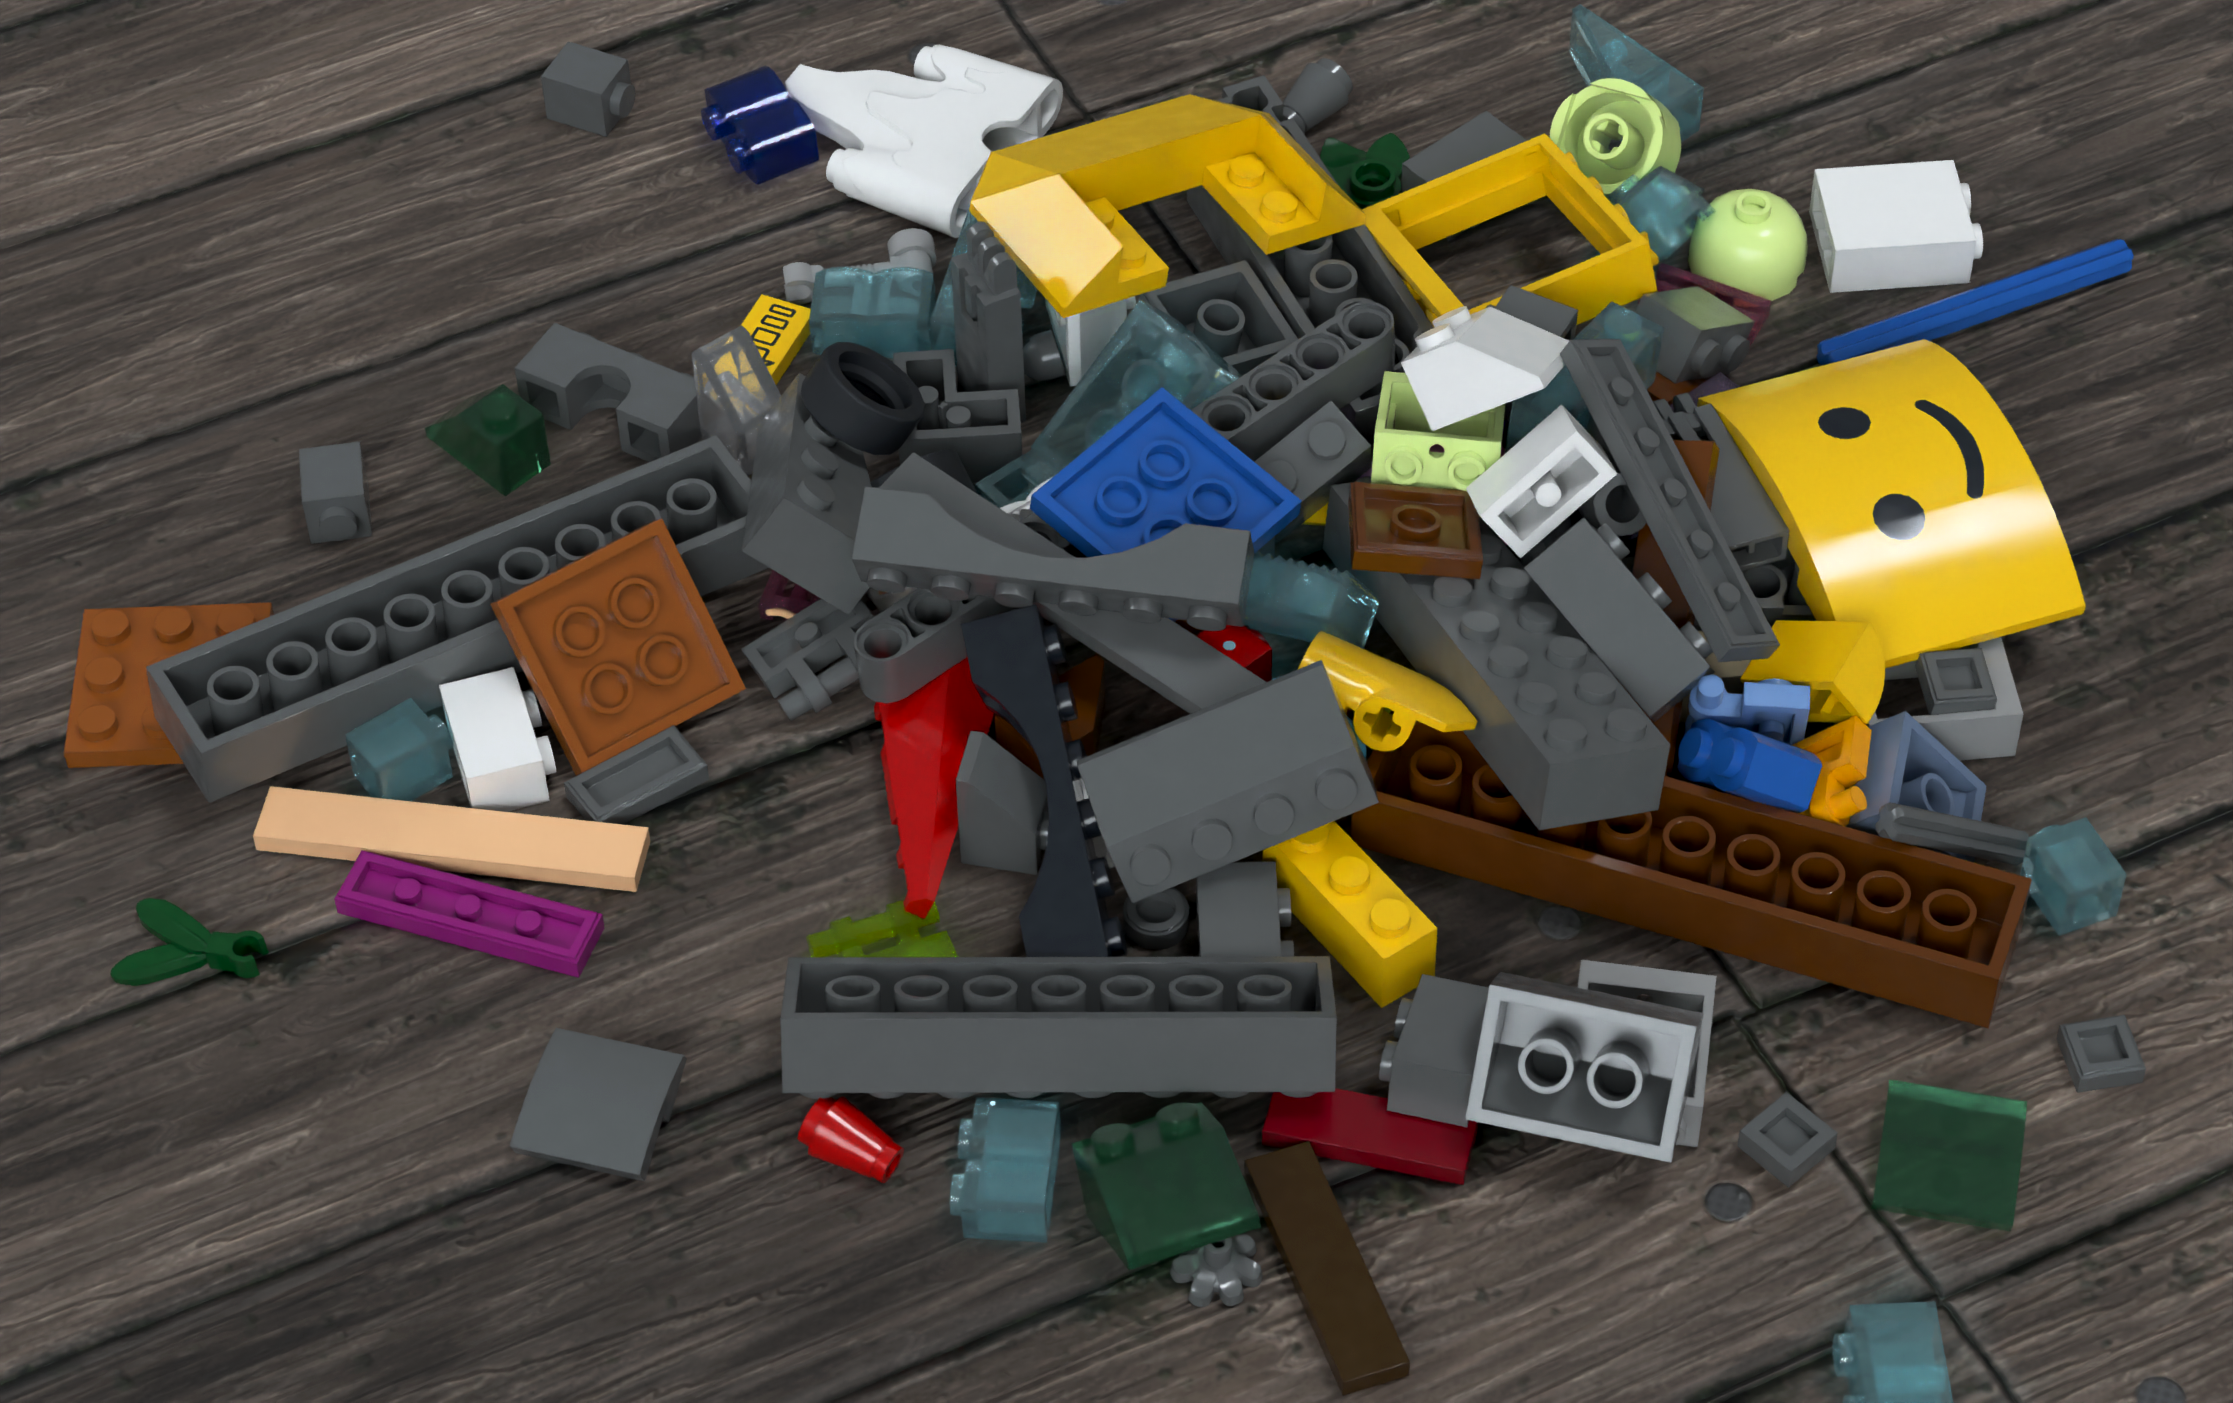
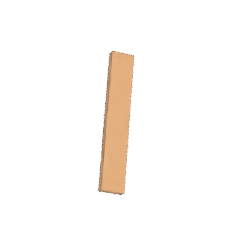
[253,786,650,892]

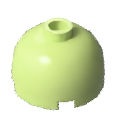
[1688,189,1808,304]

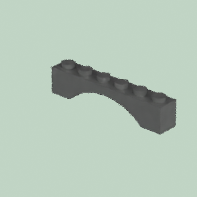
[852,486,1255,631]

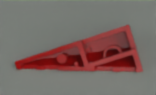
[874,657,994,919]

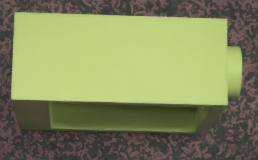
[1371,371,1506,491]

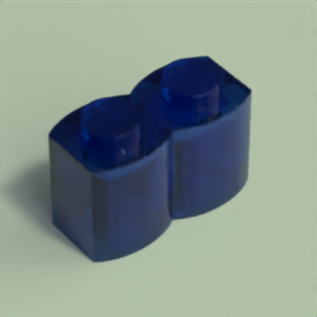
[701,65,819,185]

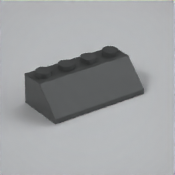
[1077,660,1379,903]

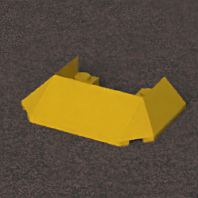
[969,94,1366,318]

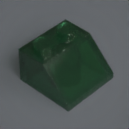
[1071,1102,1261,1270]

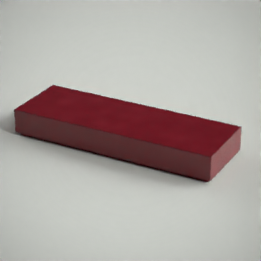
[1262,1088,1478,1185]

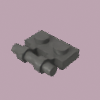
[741,599,874,722]

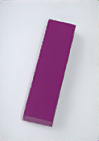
[334,850,605,978]

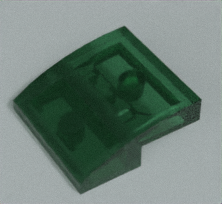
[1871,1079,2027,1232]

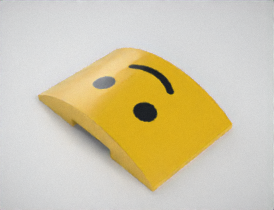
[1697,339,2086,669]

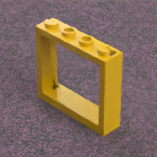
[1362,133,1659,328]

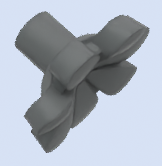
[1170,1221,1263,1307]

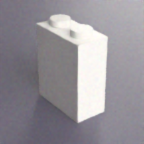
[1809,160,1983,293]

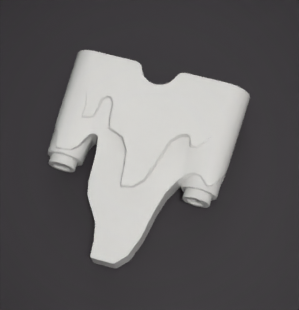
[785,44,1063,238]

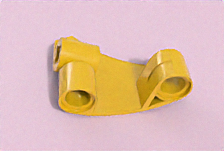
[1298,630,1478,751]

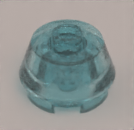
[1608,166,1716,263]

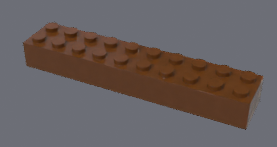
[1351,710,2032,1029]

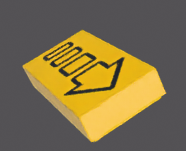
[709,294,816,403]

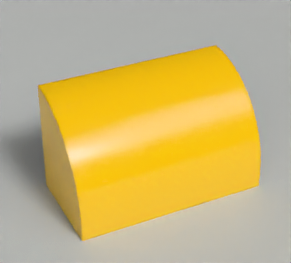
[1740,620,1885,724]

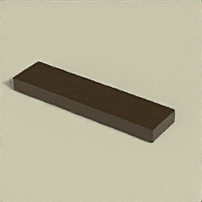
[1244,1141,1410,1396]

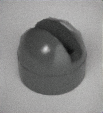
[1023,330,1066,381]

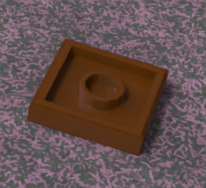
[1348,482,1483,580]

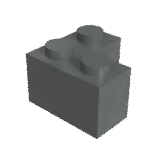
[893,349,1024,487]

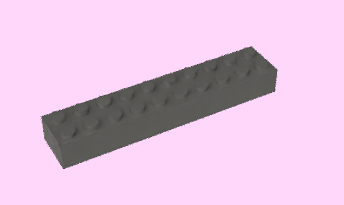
[146,435,769,803]

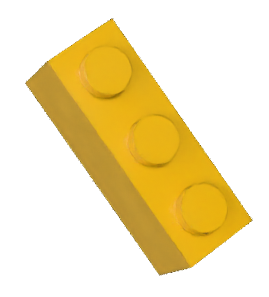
[1263,821,1437,1008]

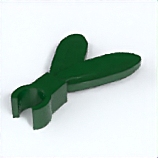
[110,898,269,986]

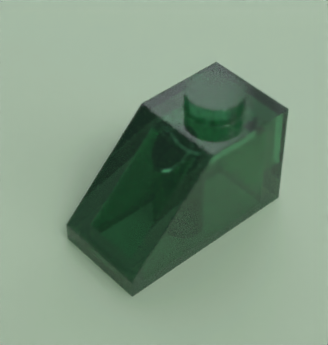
[425,384,551,497]

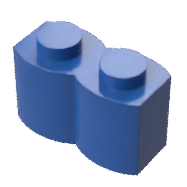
[1677,719,1822,813]

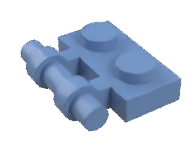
[1684,674,1810,745]

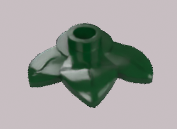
[1320,133,1410,210]

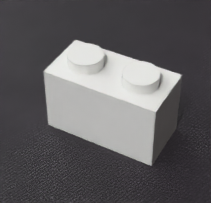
[1466,404,1617,558]
[439,667,556,812]

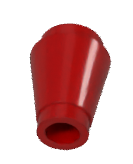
[797,1096,905,1183]

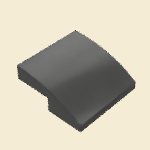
[509,1028,687,1181]

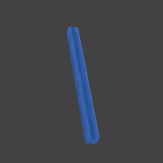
[1816,239,2134,366]

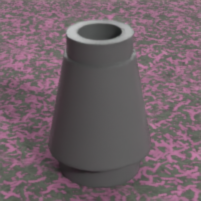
[1283,58,1353,133]

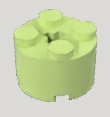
[1550,78,1681,206]

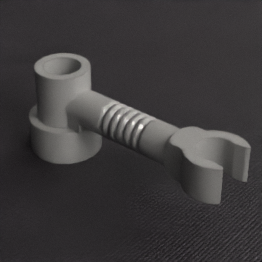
[783,228,936,305]

